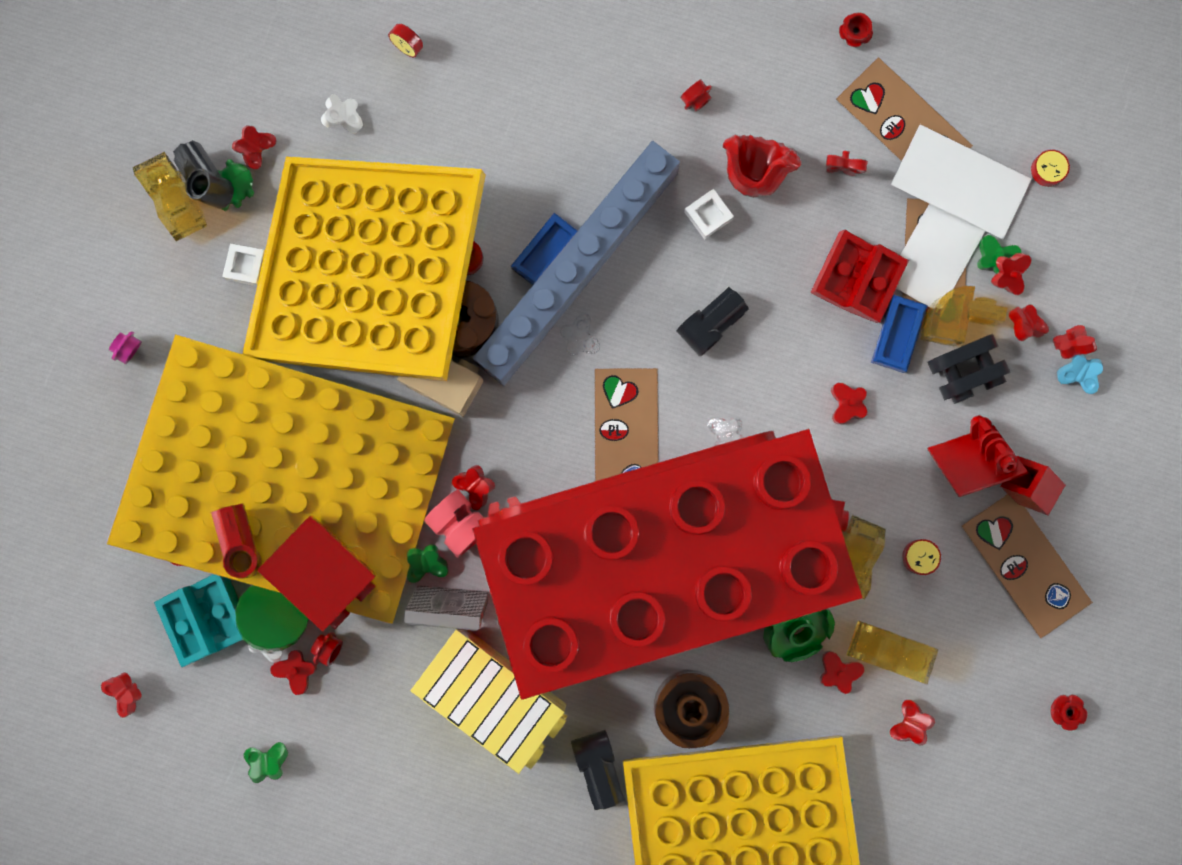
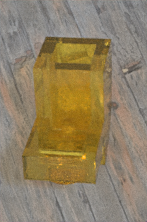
[132,151,207,241]
[920,286,1008,347]
[842,515,886,600]
[846,621,939,684]

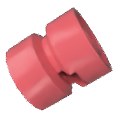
[424,489,484,558]

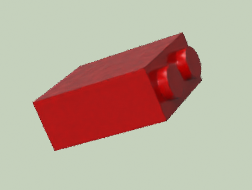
[257,515,376,632]

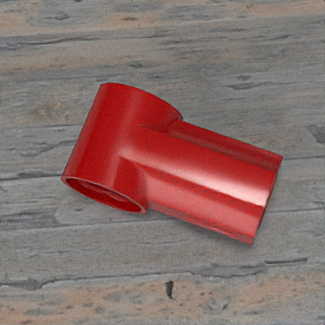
[211,503,262,579]

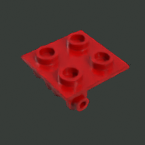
[927,415,1028,497]

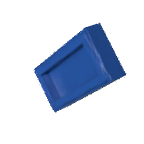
[511,213,577,285]
[871,295,928,373]

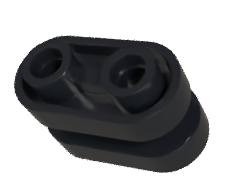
[927,334,1011,404]

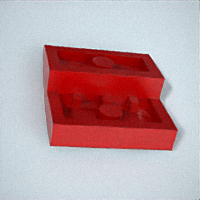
[810,229,909,323]

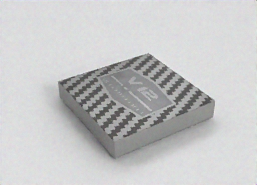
[404,586,488,631]

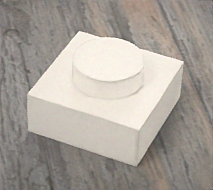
[684,189,734,240]
[222,243,265,286]

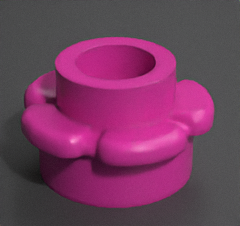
[109,331,142,365]

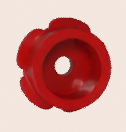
[839,12,873,47]
[680,79,712,112]
[311,632,343,667]
[1050,694,1088,731]

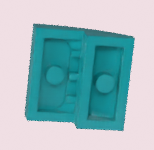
[154,574,243,668]

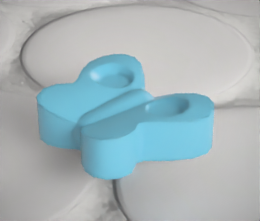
[1057,354,1103,394]

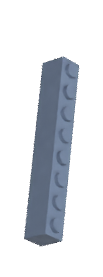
[473,140,680,386]

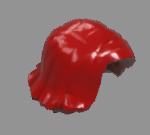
[722,134,802,198]

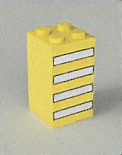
[410,629,567,774]

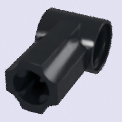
[173,140,234,209]
[676,287,749,357]
[571,730,625,810]

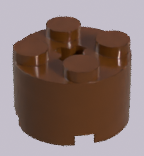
[452,280,499,357]
[654,670,729,749]

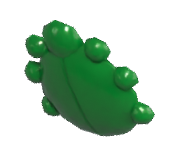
[218,159,254,211]

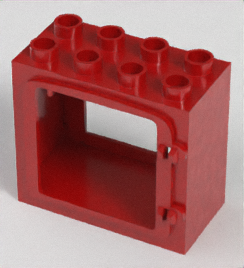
[472,429,863,700]

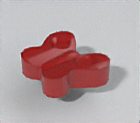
[232,125,277,169]
[825,151,868,177]
[991,253,1032,295]
[1009,304,1049,341]
[1053,325,1097,359]
[831,382,867,425]
[452,465,495,510]
[270,650,317,695]
[820,651,865,694]
[101,672,142,718]
[890,700,935,746]

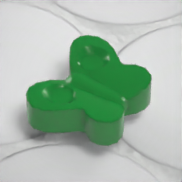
[977,235,1022,274]
[407,544,448,583]
[243,742,288,783]

